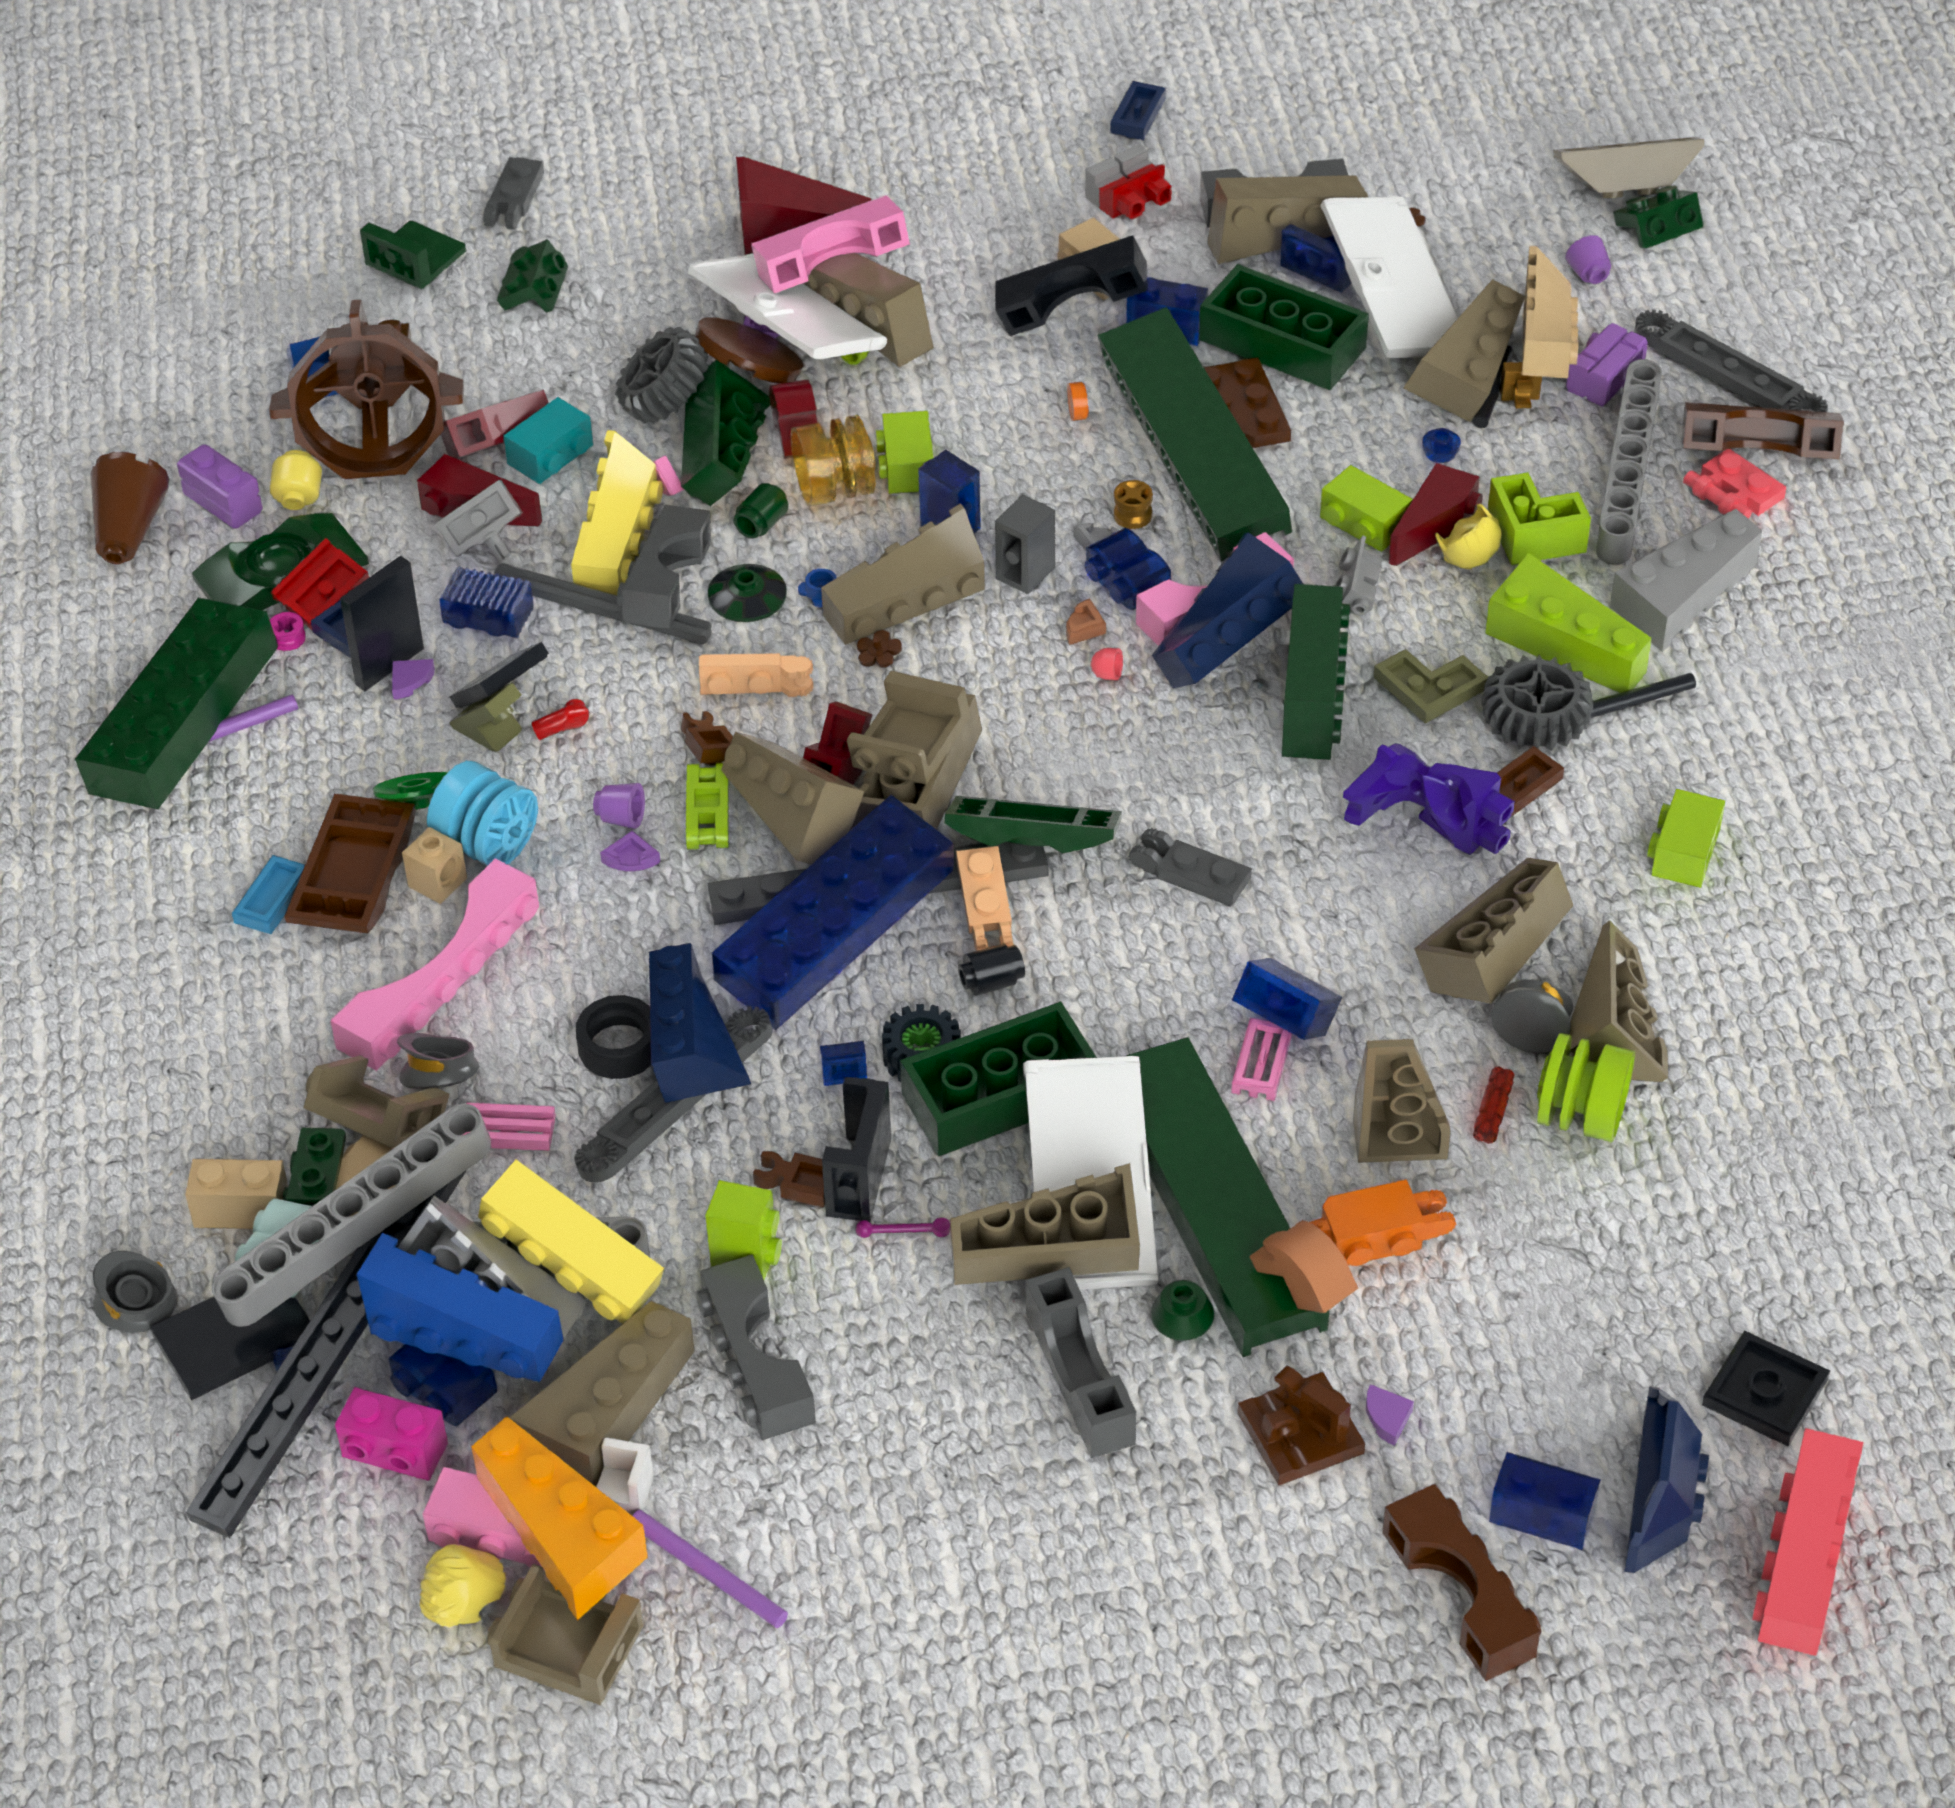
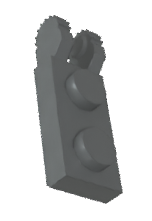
[483,157,544,230]
[1128,828,1252,907]

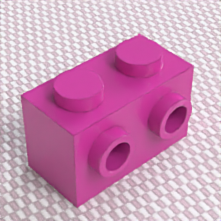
[335,1387,448,1481]

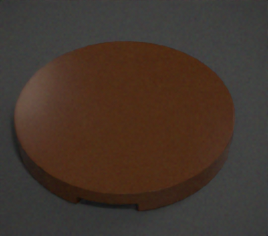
[695,317,804,384]

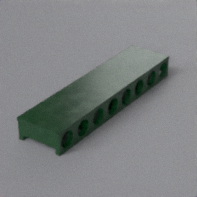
[1098,307,1292,562]
[1126,1037,1330,1357]

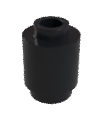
[958,943,1025,996]

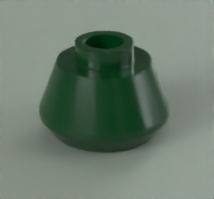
[1151,1280,1214,1340]

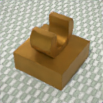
[1500,362,1542,408]

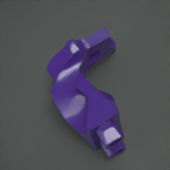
[1343,743,1515,855]

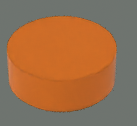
[1067,382,1089,421]

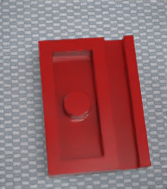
[271,538,369,630]

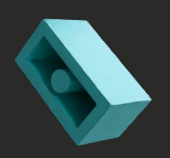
[503,397,594,484]

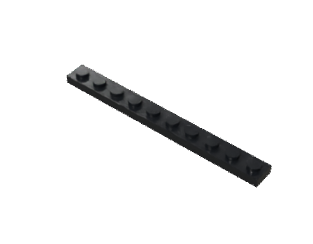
[186,1158,468,1538]

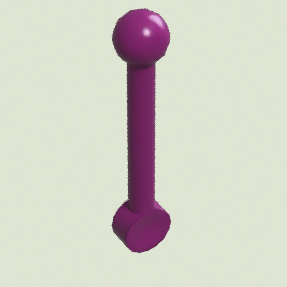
[855,1217,950,1238]

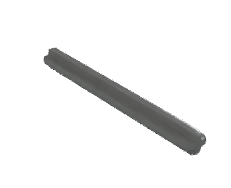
[493,563,712,644]

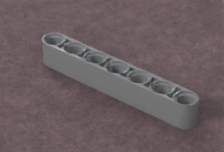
[1596,359,1662,564]
[212,1104,491,1327]

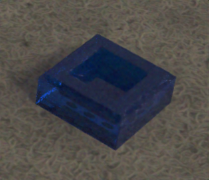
[820,1041,867,1086]

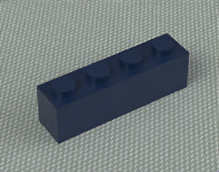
[1152,532,1303,689]
[649,943,751,1103]

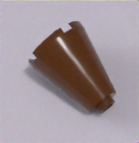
[90,452,170,564]

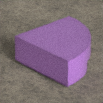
[392,659,435,700]
[600,831,661,871]
[1366,1384,1414,1446]

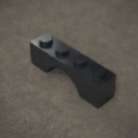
[995,235,1148,336]

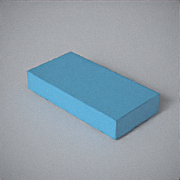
[232,855,305,934]

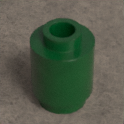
[733,483,789,539]

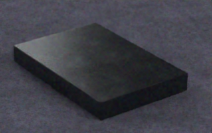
[340,556,424,691]
[150,1294,310,1400]

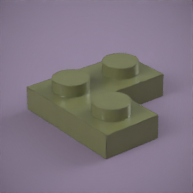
[1373,649,1488,724]

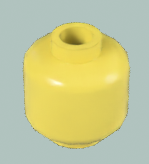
[270,450,322,510]

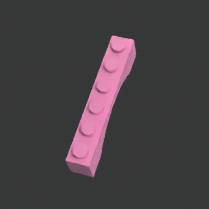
[330,858,539,1071]

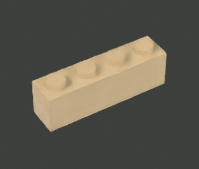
[1522,246,1579,378]

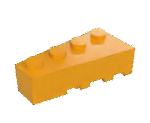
[471,1416,648,1621]

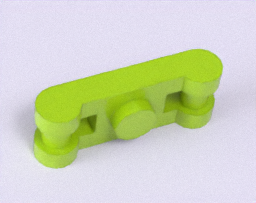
[686,763,730,850]

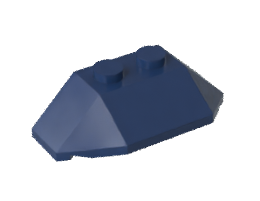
[1624,1386,1709,1573]

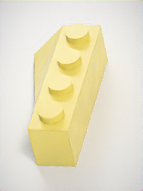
[571,430,663,595]
[478,1159,664,1324]

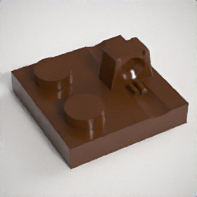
[1237,1372,1365,1486]

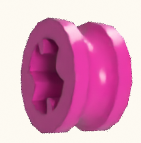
[270,612,306,651]

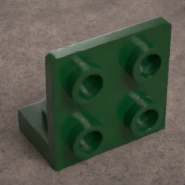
[360,220,466,289]

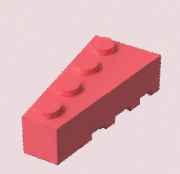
[1752,1428,1864,1656]

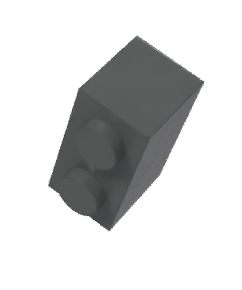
[995,494,1055,594]

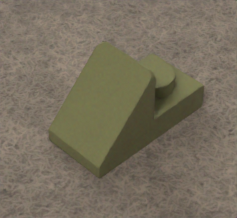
[449,682,522,752]

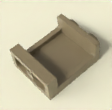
[847,671,971,785]
[303,1055,450,1148]
[487,1564,644,1705]

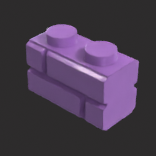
[1566,323,1648,407]
[177,444,263,529]

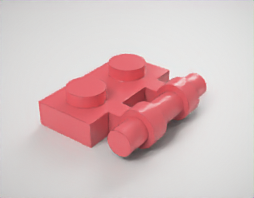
[1683,449,1786,519]

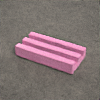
[1231,1018,1293,1101]
[462,1103,556,1151]

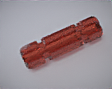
[1473,1066,1515,1144]

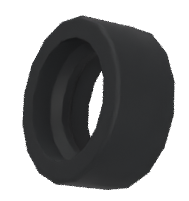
[576,995,651,1079]

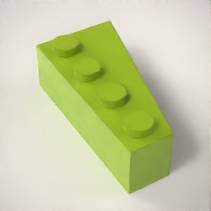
[1485,553,1652,693]

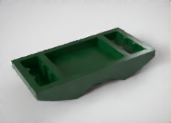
[192,513,369,610]
[944,796,1122,854]

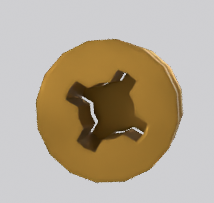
[1114,480,1153,529]

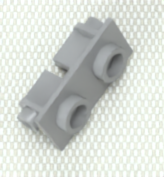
[1335,535,1382,615]

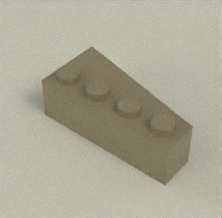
[803,253,934,367]
[1403,279,1525,423]
[721,732,864,870]
[1414,858,1574,1004]
[950,1163,1140,1285]
[509,1301,695,1486]

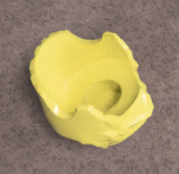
[1436,504,1502,569]
[419,1544,506,1627]

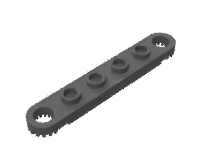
[1634,309,1828,412]
[574,1006,773,1182]

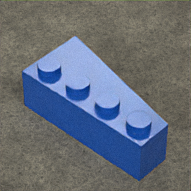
[357,1233,564,1382]

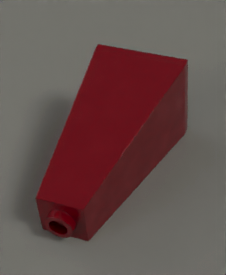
[736,156,871,255]

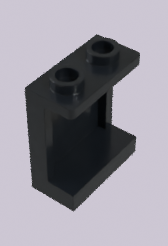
[822,1077,891,1222]

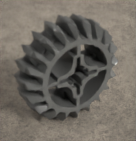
[615,327,709,424]
[1481,654,1594,751]

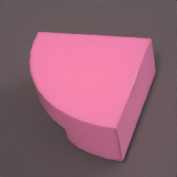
[653,455,684,496]

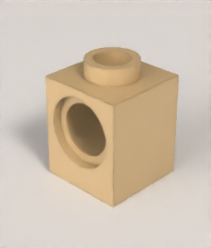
[402,827,467,904]

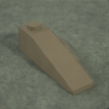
[1570,920,1668,1082]
[1353,1039,1451,1163]

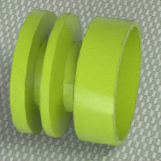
[1537,1033,1635,1143]

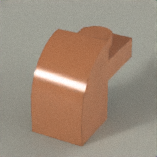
[1250,1220,1358,1313]

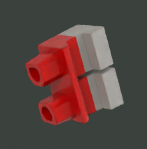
[1085,144,1172,220]

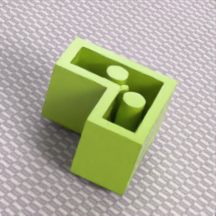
[1488,472,1591,565]

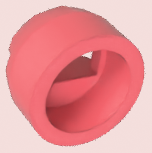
[1091,648,1123,681]

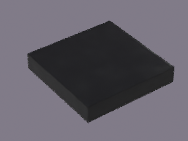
[449,642,549,709]
[1702,1330,1831,1446]

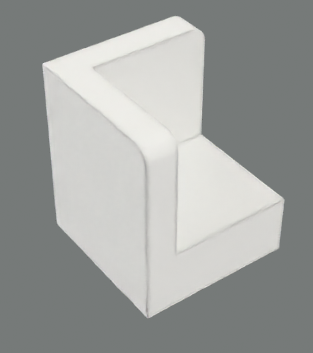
[597,1438,654,1515]

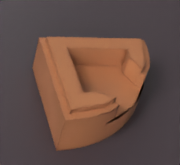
[1066,598,1106,645]

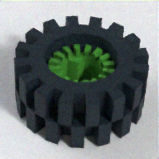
[882,1004,961,1082]

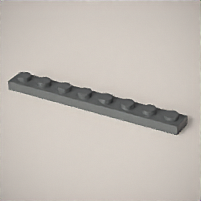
[708,842,1048,925]

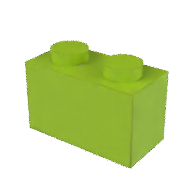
[876,411,935,494]
[1320,465,1413,552]
[1647,789,1726,888]
[705,1180,782,1280]

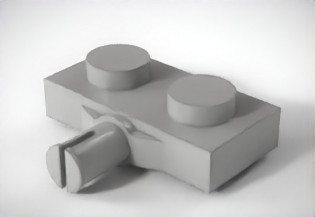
[435,480,523,562]

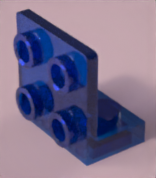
[1280,224,1352,293]

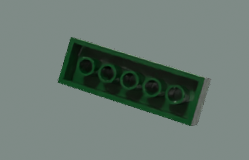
[75,598,278,810]

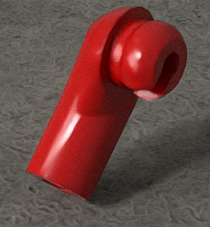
[532,699,590,741]

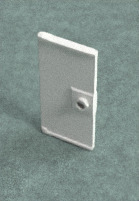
[1320,197,1458,358]
[688,254,887,359]
[1023,1056,1158,1290]

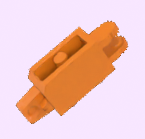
[1310,1179,1457,1266]

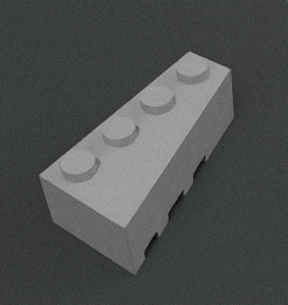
[1610,509,1762,652]

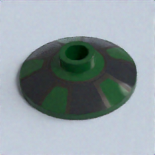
[708,564,787,622]

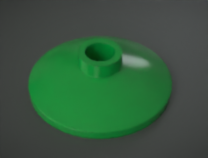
[373,772,448,810]

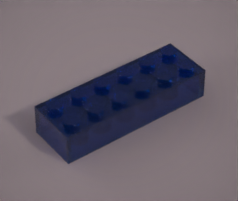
[712,795,953,1030]

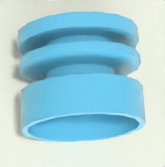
[426,760,538,867]

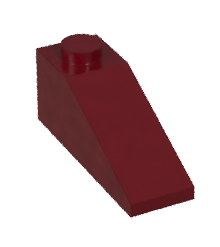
[417,454,543,527]
[1389,463,1483,566]

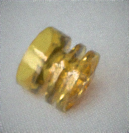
[791,414,876,506]

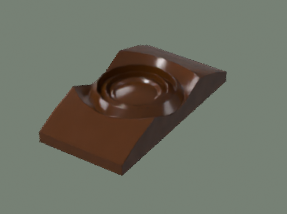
[285,793,416,934]

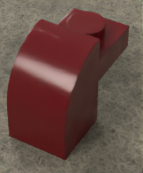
[768,379,822,459]
[803,701,872,785]

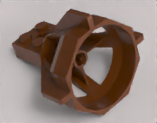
[269,299,464,479]

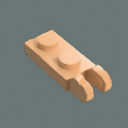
[699,653,813,697]
[956,846,1013,951]

